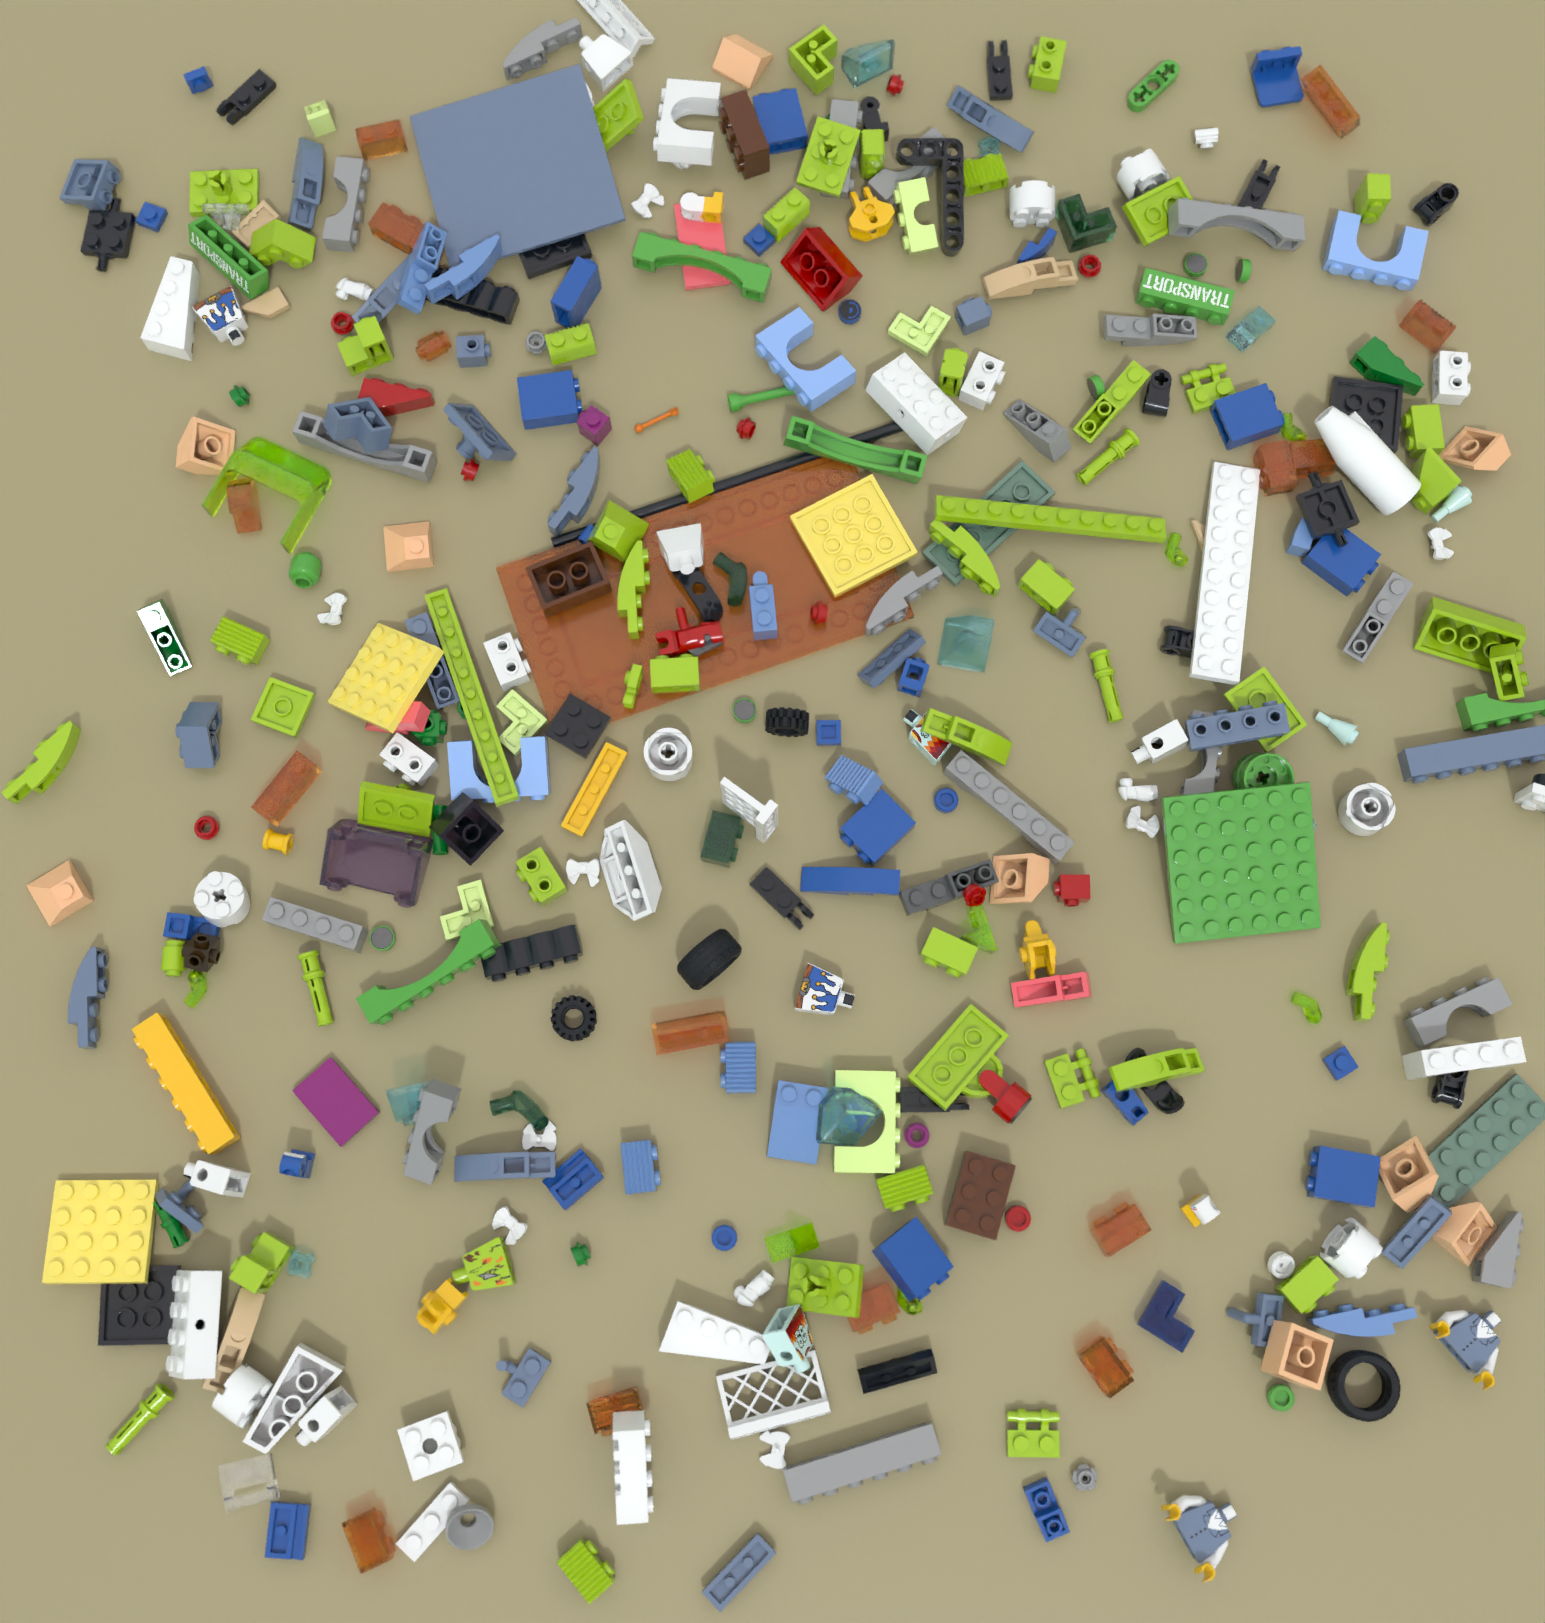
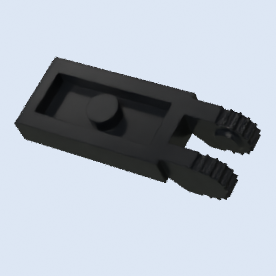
[986,40,1013,101]
[216,69,277,125]
[1238,159,1281,210]
[750,867,814,930]
[899,1087,969,1113]

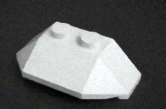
[599,820,662,921]

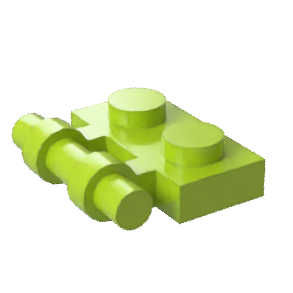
[1180,363,1236,414]
[1044,1048,1101,1109]
[1006,1408,1060,1458]

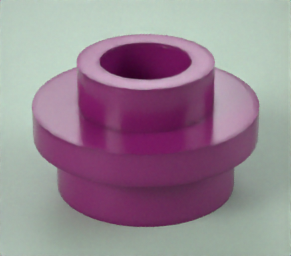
[904,1123,930,1148]

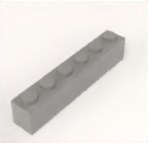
[783,1421,942,1505]

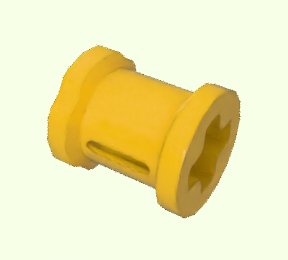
[262,828,294,855]

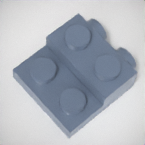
[59,159,120,210]

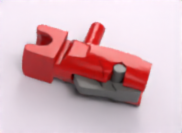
[655,607,725,658]

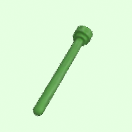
[727,387,795,413]

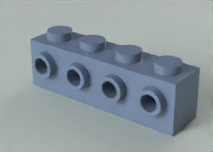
[1184,701,1290,752]

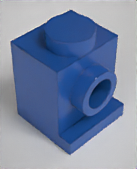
[897,657,930,698]

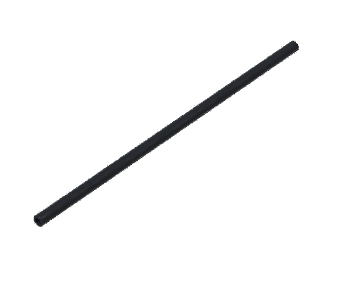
[551,422,904,549]

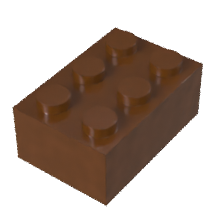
[718,90,770,180]
[525,541,612,618]
[944,1151,1016,1240]

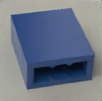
[752,88,808,155]
[550,256,602,329]
[517,370,583,430]
[1210,383,1284,450]
[1302,529,1381,597]
[839,789,916,867]
[1305,1146,1381,1208]
[872,1217,954,1301]

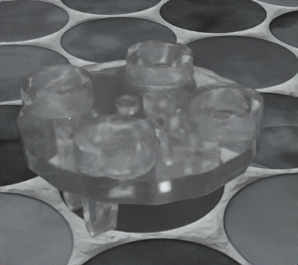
[202,204,249,230]

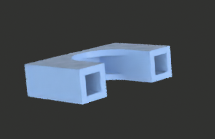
[1322,210,1429,291]
[755,307,856,412]
[447,736,551,803]

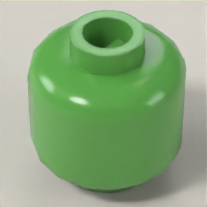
[289,552,322,588]

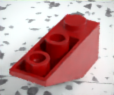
[358,378,435,417]

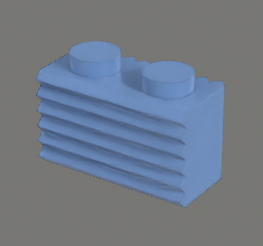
[824,755,883,805]
[721,1042,756,1094]
[620,1140,661,1195]

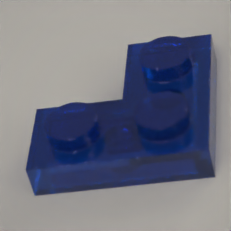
[1137,1280,1195,1353]

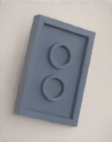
[443,403,516,461]

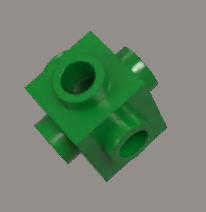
[411,710,447,746]

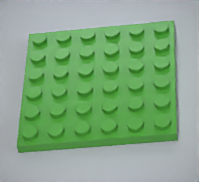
[1161,781,1321,944]

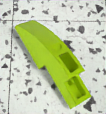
[1072,360,1151,445]
[928,519,1000,598]
[617,540,650,640]
[920,708,1013,766]
[1,720,81,804]
[1346,922,1390,1022]
[1109,1047,1205,1092]

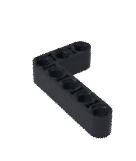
[895,138,964,257]

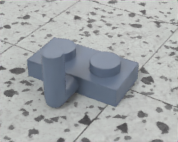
[1033,607,1086,657]
[155,1178,204,1234]
[1227,1292,1284,1347]
[496,1348,552,1408]

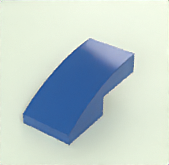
[1017,227,1057,264]
[163,912,220,941]

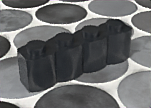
[425,267,520,325]
[481,924,583,982]

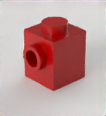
[1053,874,1091,907]

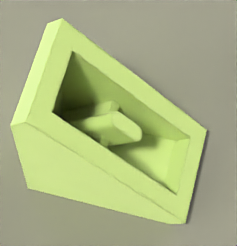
[304,100,337,138]

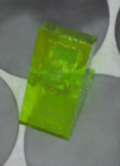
[960,904,998,954]
[764,1223,820,1263]

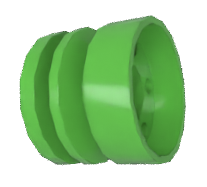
[1232,752,1295,789]

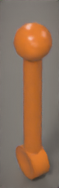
[634,407,679,433]

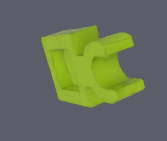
[622,664,644,709]

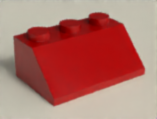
[780,227,863,312]

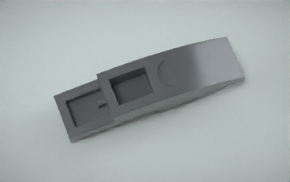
[899,859,999,916]

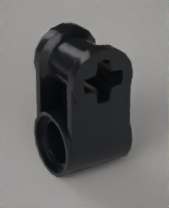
[1412,183,1459,227]
[1142,369,1172,417]
[1160,625,1194,658]
[1431,1070,1469,1109]

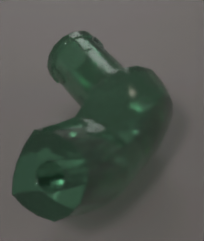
[712,552,748,607]
[489,1090,549,1132]

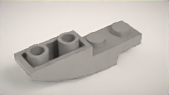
[502,17,583,81]
[1103,314,1197,346]
[865,566,943,637]
[1342,571,1414,664]

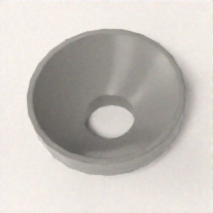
[445,1504,494,1550]

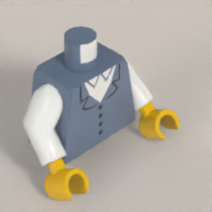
[1429,1310,1501,1391]
[1161,1495,1237,1582]

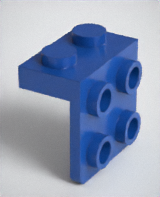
[1250,46,1304,107]

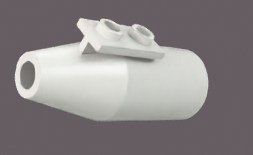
[1314,406,1421,516]

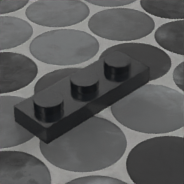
[857,1349,937,1394]

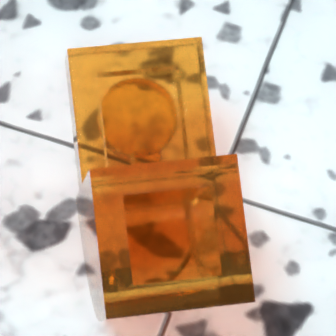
[227,477,262,534]

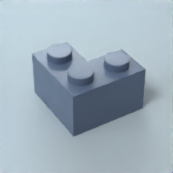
[324,397,392,453]
[175,702,222,768]

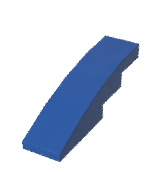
[800,867,900,896]

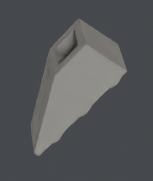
[1003,399,1071,462]
[1472,1211,1524,1289]

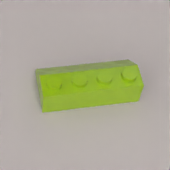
[1414,596,1527,674]

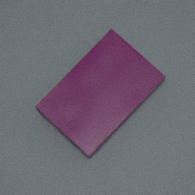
[293,1057,380,1147]

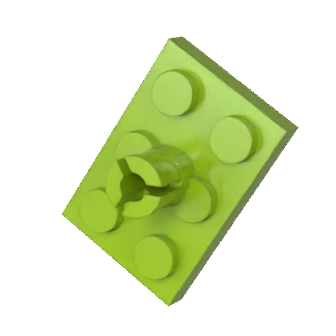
[593,78,644,152]
[796,116,861,198]
[189,168,260,217]
[1122,175,1194,247]
[1223,666,1307,753]
[357,781,435,837]
[786,1257,864,1318]

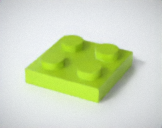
[250,677,316,739]

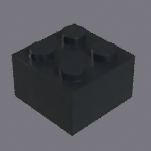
[429,792,504,866]

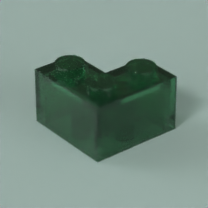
[1055,194,1117,253]

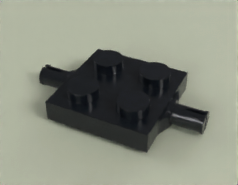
[81,198,136,272]
[1295,471,1360,548]

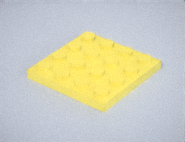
[790,474,918,598]
[327,623,444,733]
[42,1180,159,1284]

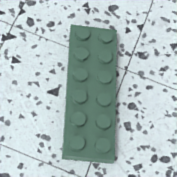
[922,461,1055,587]
[1427,1074,1545,1208]

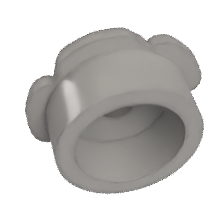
[525,332,547,354]
[1072,1464,1098,1491]

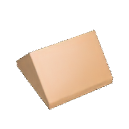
[712,34,773,91]

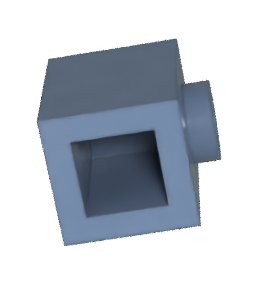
[954,296,992,336]
[456,335,491,368]

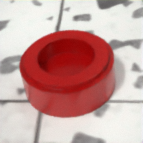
[1005,1206,1031,1232]

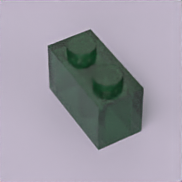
[700,810,745,868]

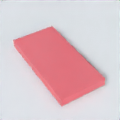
[673,204,731,290]

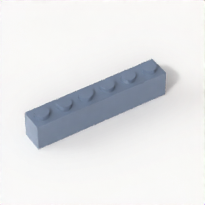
[1397,725,1545,784]

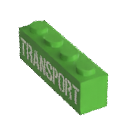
[188,214,269,300]
[1135,268,1235,325]

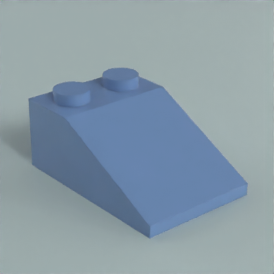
[767,1080,828,1165]

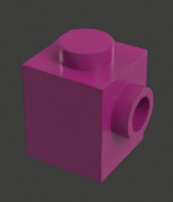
[577,405,612,446]

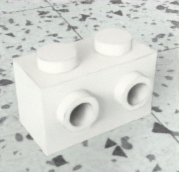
[958,351,1006,411]
[1432,351,1471,405]
[484,632,531,691]
[379,732,439,788]

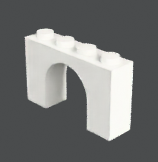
[653,78,721,166]
[1402,1037,1526,1080]

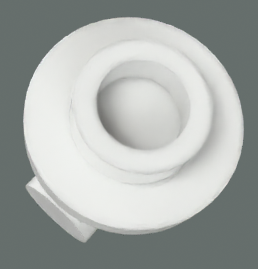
[1195,127,1218,148]

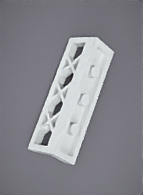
[578,0,655,58]

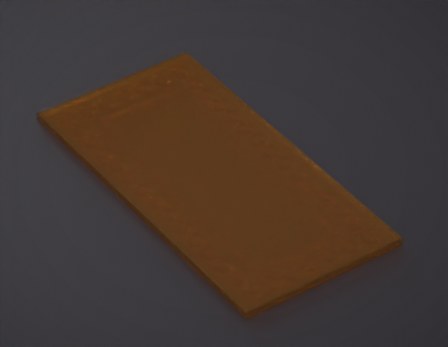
[496,457,914,723]

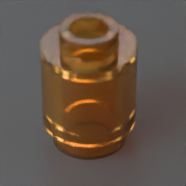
[415,331,451,362]

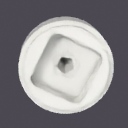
[1267,1251,1295,1279]

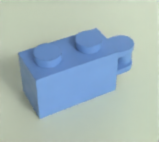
[749,571,777,640]

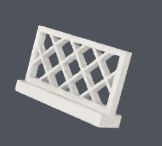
[720,777,778,844]
[716,1350,831,1440]

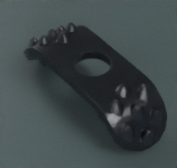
[672,567,723,622]
[1125,1047,1185,1114]

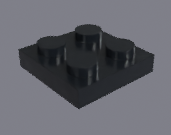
[545,693,611,759]

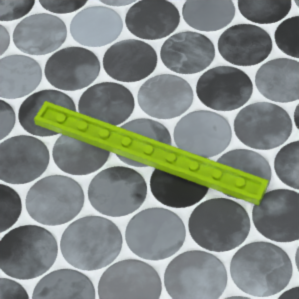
[934,495,1167,543]
[424,588,520,807]

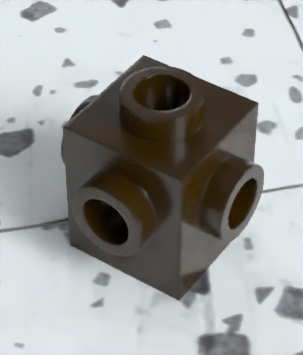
[181,932,221,972]

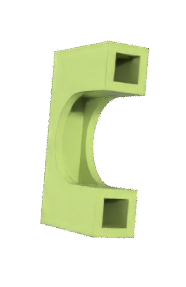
[834,1070,900,1174]

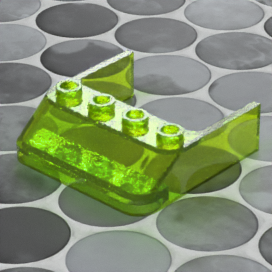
[202,437,332,554]

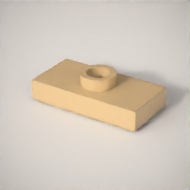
[231,200,280,249]

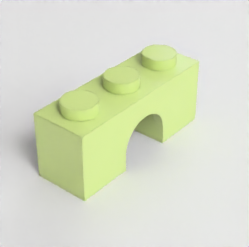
[893,177,938,255]

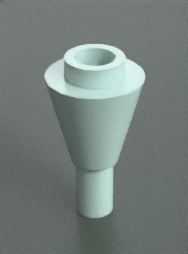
[1431,486,1472,523]
[1315,712,1360,746]

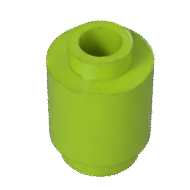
[161,940,187,977]

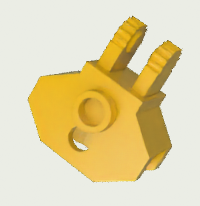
[848,186,895,242]
[1019,920,1056,979]
[416,1278,469,1335]

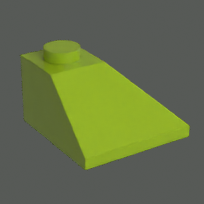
[1411,447,1462,515]
[587,500,649,563]

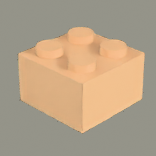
[1260,1320,1333,1391]

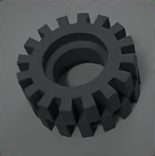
[765,707,809,737]
[551,995,597,1042]

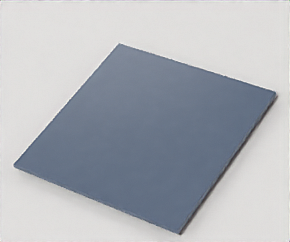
[409,64,626,268]

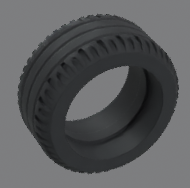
[677,929,742,990]
[1327,1350,1401,1422]

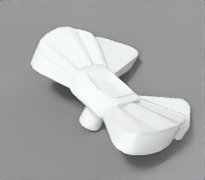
[631,183,664,218]
[1427,527,1454,560]
[317,593,347,625]
[1126,806,1160,838]
[566,858,600,887]
[522,1121,557,1151]
[492,1206,527,1245]
[759,1430,790,1469]

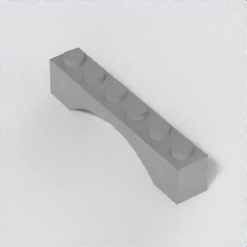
[1168,198,1305,251]
[292,411,437,483]
[944,750,1075,866]

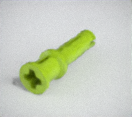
[1076,428,1140,486]
[1089,649,1124,723]
[297,950,334,1027]
[106,1382,175,1456]

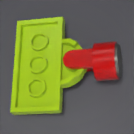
[907,1004,1032,1124]

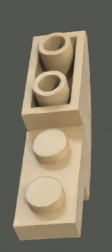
[983,257,1078,299]
[202,1286,265,1394]

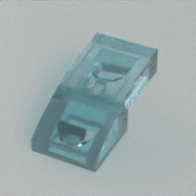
[1226,306,1276,352]

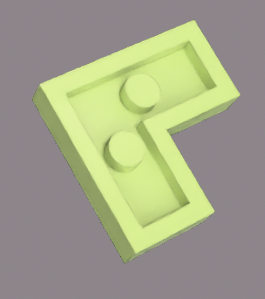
[887,306,951,357]
[496,689,548,756]
[440,879,495,941]

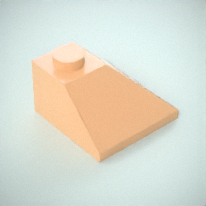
[175,416,236,475]
[1438,426,1511,471]
[383,521,434,572]
[989,853,1050,904]
[26,860,94,927]
[1379,1136,1439,1213]
[1432,1201,1498,1267]

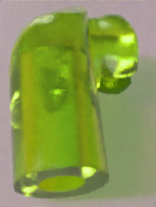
[1281,413,1307,444]
[1165,533,1188,567]
[183,970,207,1009]
[1291,991,1322,1025]
[897,1286,923,1315]

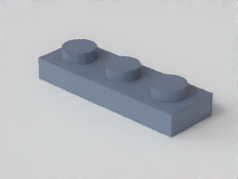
[858,629,926,689]
[1381,1194,1452,1269]
[702,1532,776,1612]

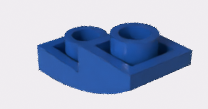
[1022,1477,1070,1542]

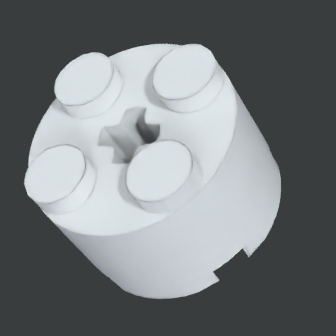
[1116,149,1170,201]
[1009,180,1056,228]
[644,728,693,781]
[1338,783,1396,836]
[194,871,250,927]
[1320,1218,1383,1279]
[212,1364,274,1429]

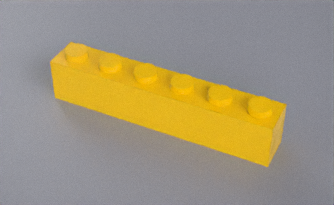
[132,1012,241,1155]

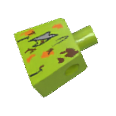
[452,1237,516,1291]

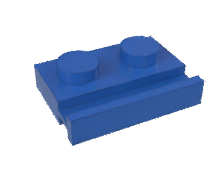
[542,1149,605,1211]
[264,1501,311,1560]

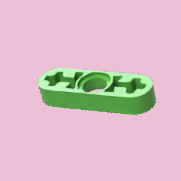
[1127,60,1179,112]

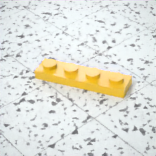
[561,742,628,838]

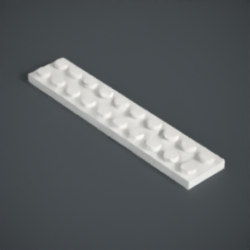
[1189,462,1260,685]

